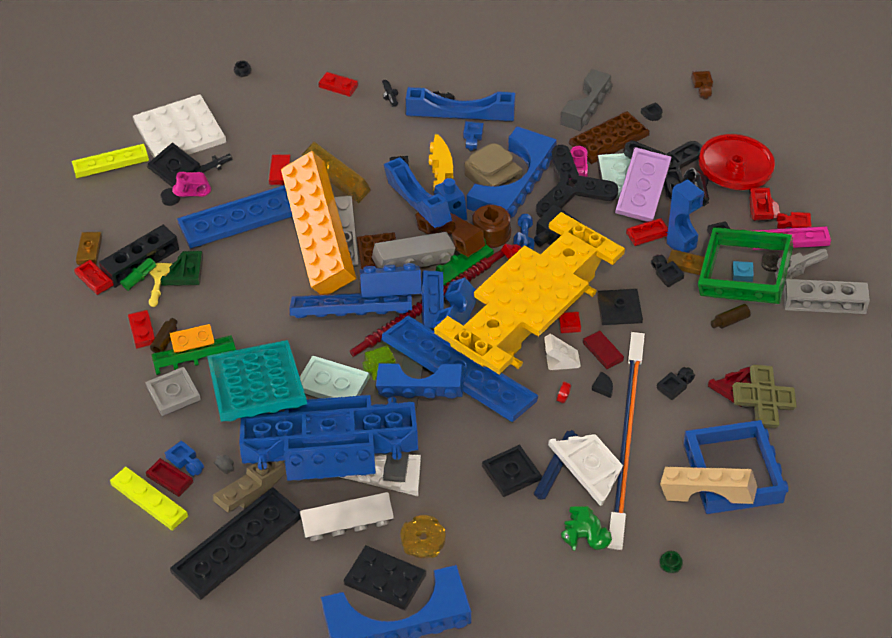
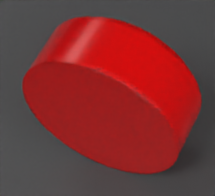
[557,381,572,404]

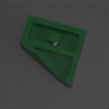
[160,251,203,285]

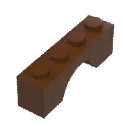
[415,212,485,257]

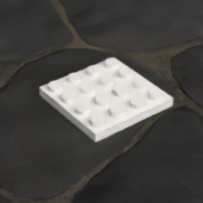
[133,94,226,158]

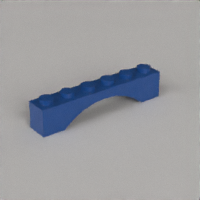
[406,87,515,121]
[383,157,452,228]

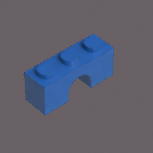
[431,277,477,328]

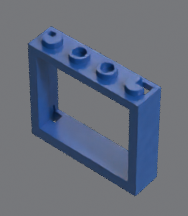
[684,420,788,514]

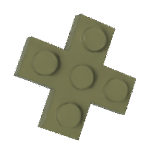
[732,364,797,428]

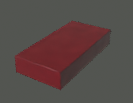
[583,330,624,369]
[146,458,194,497]

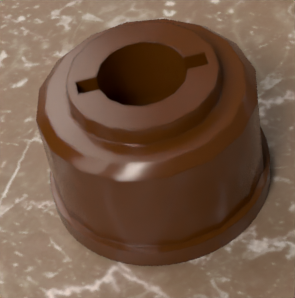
[472,205,511,248]

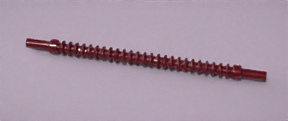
[350,249,505,357]

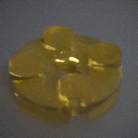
[400,515,446,558]

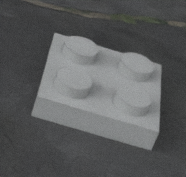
[145,367,201,416]

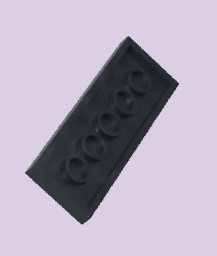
[170,487,301,600]

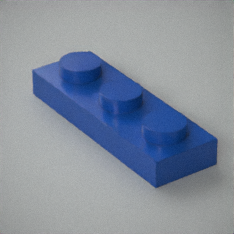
[422,270,444,331]

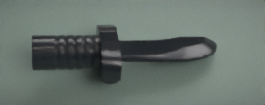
[382,80,399,107]
[195,153,233,173]

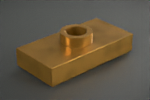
[76,232,102,265]
[667,249,705,275]

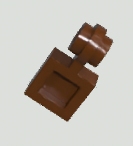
[692,71,713,99]

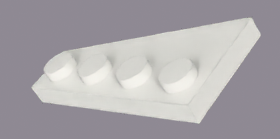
[341,454,421,496]

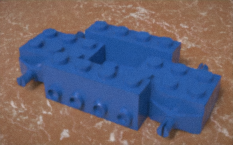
[239,395,418,481]

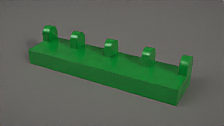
[436,238,494,285]
[151,335,236,375]

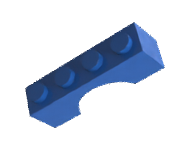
[666,179,704,253]
[376,363,465,399]

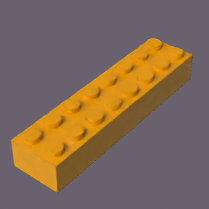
[281,151,357,295]

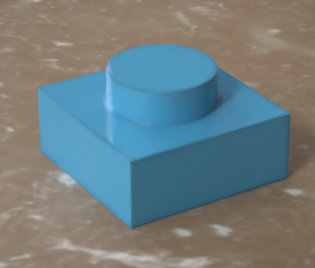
[732,261,754,282]

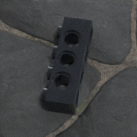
[99,224,179,288]

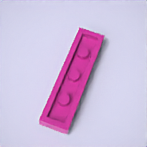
[752,226,831,250]

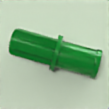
[120,258,157,291]

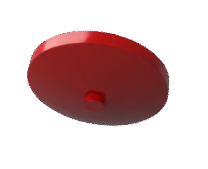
[699,134,775,190]

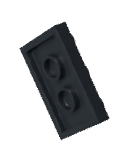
[344,545,426,610]

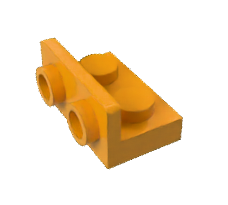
[170,324,214,353]

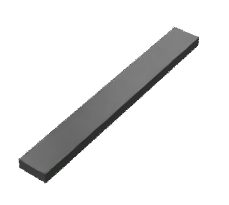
[383,354,424,482]

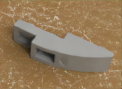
[334,196,358,266]

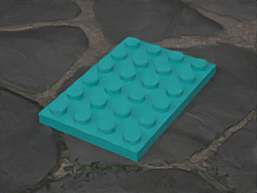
[207,340,307,422]

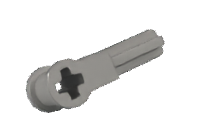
[775,249,828,282]

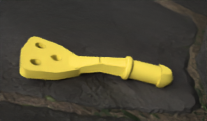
[149,263,172,307]

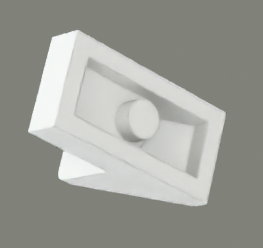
[544,334,581,370]

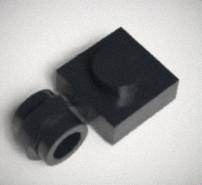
[651,254,684,287]
[657,367,695,400]

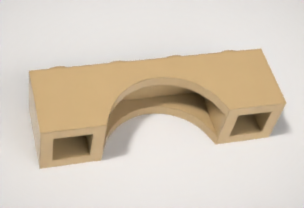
[660,467,757,504]

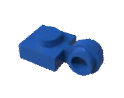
[463,121,483,151]
[165,440,204,476]

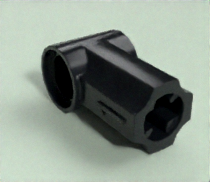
[683,168,709,206]

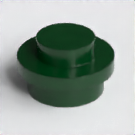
[660,551,683,573]

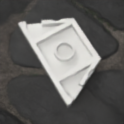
[548,434,623,506]

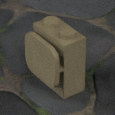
[465,143,522,186]

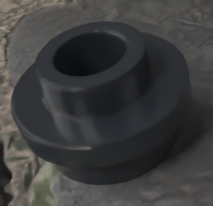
[234,61,251,77]

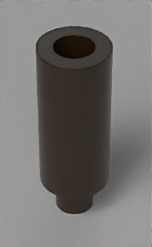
[711,304,751,329]
[150,318,177,353]

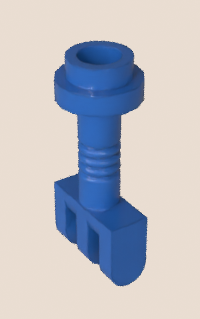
[514,214,534,250]

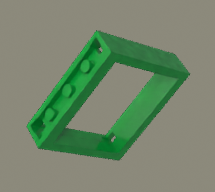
[698,228,793,304]

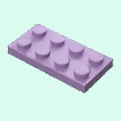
[615,147,671,222]

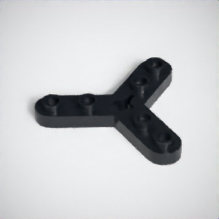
[623,141,702,200]
[536,144,618,218]

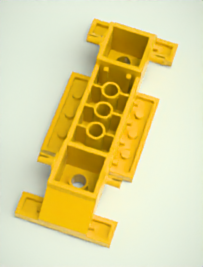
[434,212,625,375]

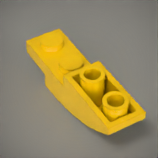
[429,134,453,192]

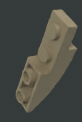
[213,460,286,513]

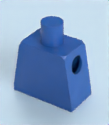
[434,178,467,220]

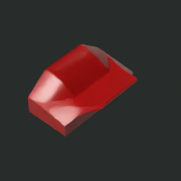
[750,188,780,220]

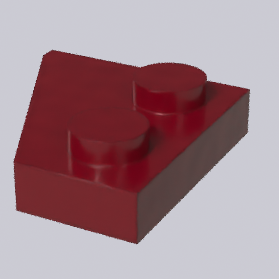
[708,367,752,407]

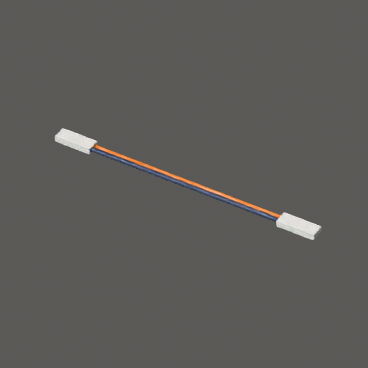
[608,332,645,550]

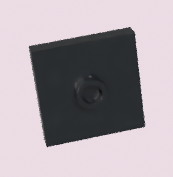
[147,142,200,187]
[597,289,643,325]
[482,445,542,497]

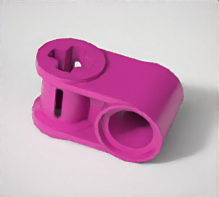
[569,146,588,180]
[172,172,211,197]

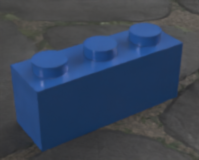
[359,263,422,298]

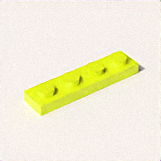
[72,144,149,178]
[110,467,188,531]

